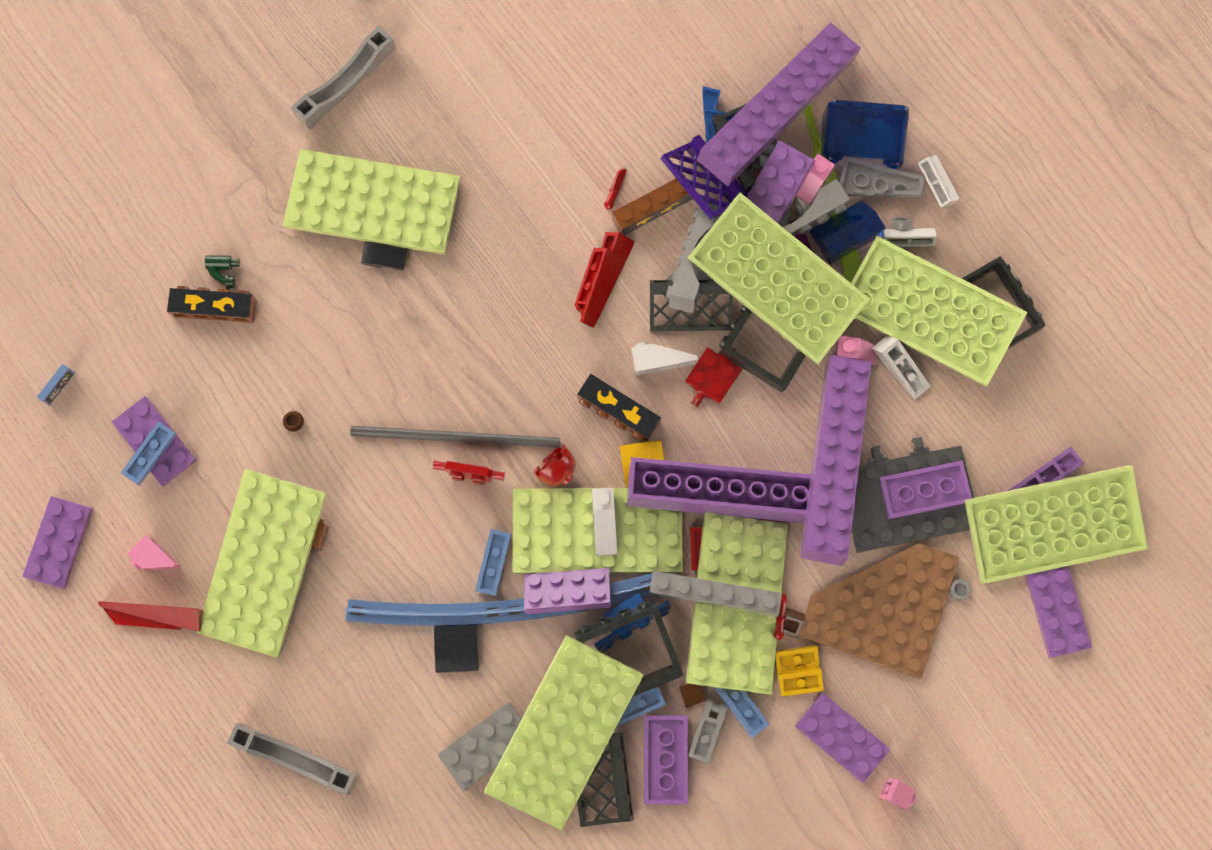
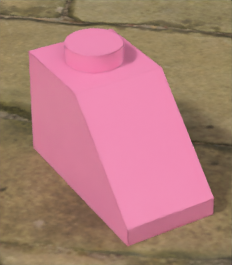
[796,154,835,205]
[835,336,877,367]
[128,535,181,570]
[879,778,916,810]

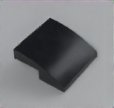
[361,241,407,271]
[434,624,479,673]

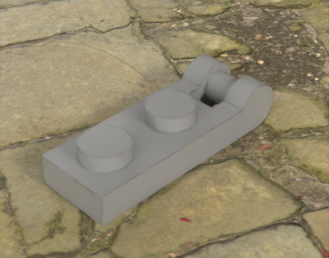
[688,698,728,764]

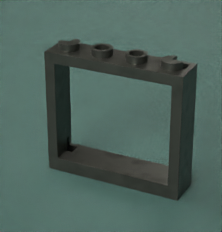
[962,256,1046,350]
[718,305,806,392]
[574,600,684,697]

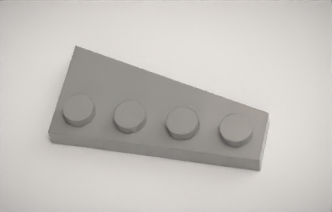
[839,157,925,198]

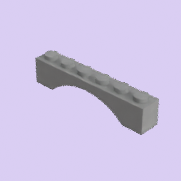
[291,26,396,130]
[783,179,850,236]
[666,203,721,313]
[649,571,782,617]
[227,723,359,795]

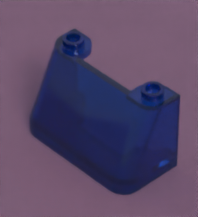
[821,100,909,169]

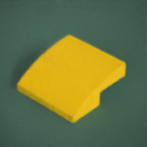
[619,439,664,488]
[775,645,824,697]

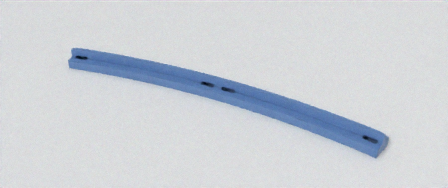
[346,573,653,626]

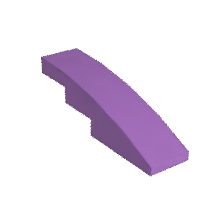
[1008,446,1084,491]

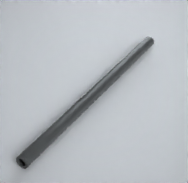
[350,426,560,448]

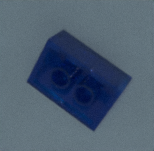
[809,200,886,265]

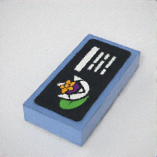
[37,364,75,406]

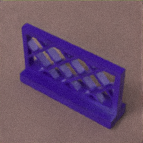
[660,135,748,220]

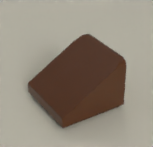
[783,607,806,638]
[679,684,706,708]

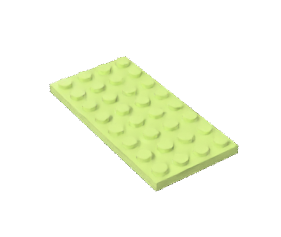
[283,149,460,255]
[687,193,870,365]
[851,236,1027,387]
[964,465,1148,584]
[197,469,327,658]
[513,488,683,574]
[686,512,788,695]
[484,635,643,830]

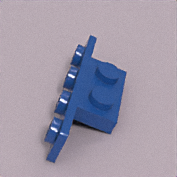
[594,593,671,651]

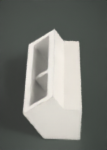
[918,155,959,208]
[881,228,936,247]

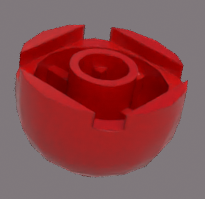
[534,445,576,486]

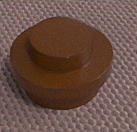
[283,411,304,432]

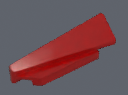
[574,232,634,328]
[98,601,203,632]

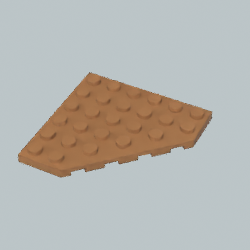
[798,543,959,679]

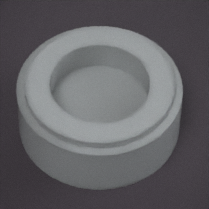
[891,217,912,230]
[949,579,971,601]

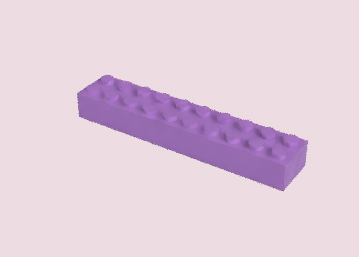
[697,22,861,186]
[800,354,872,566]
[626,457,811,523]

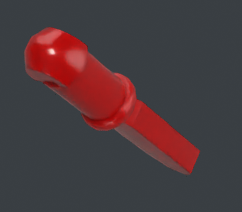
[604,169,627,210]
[774,592,787,640]

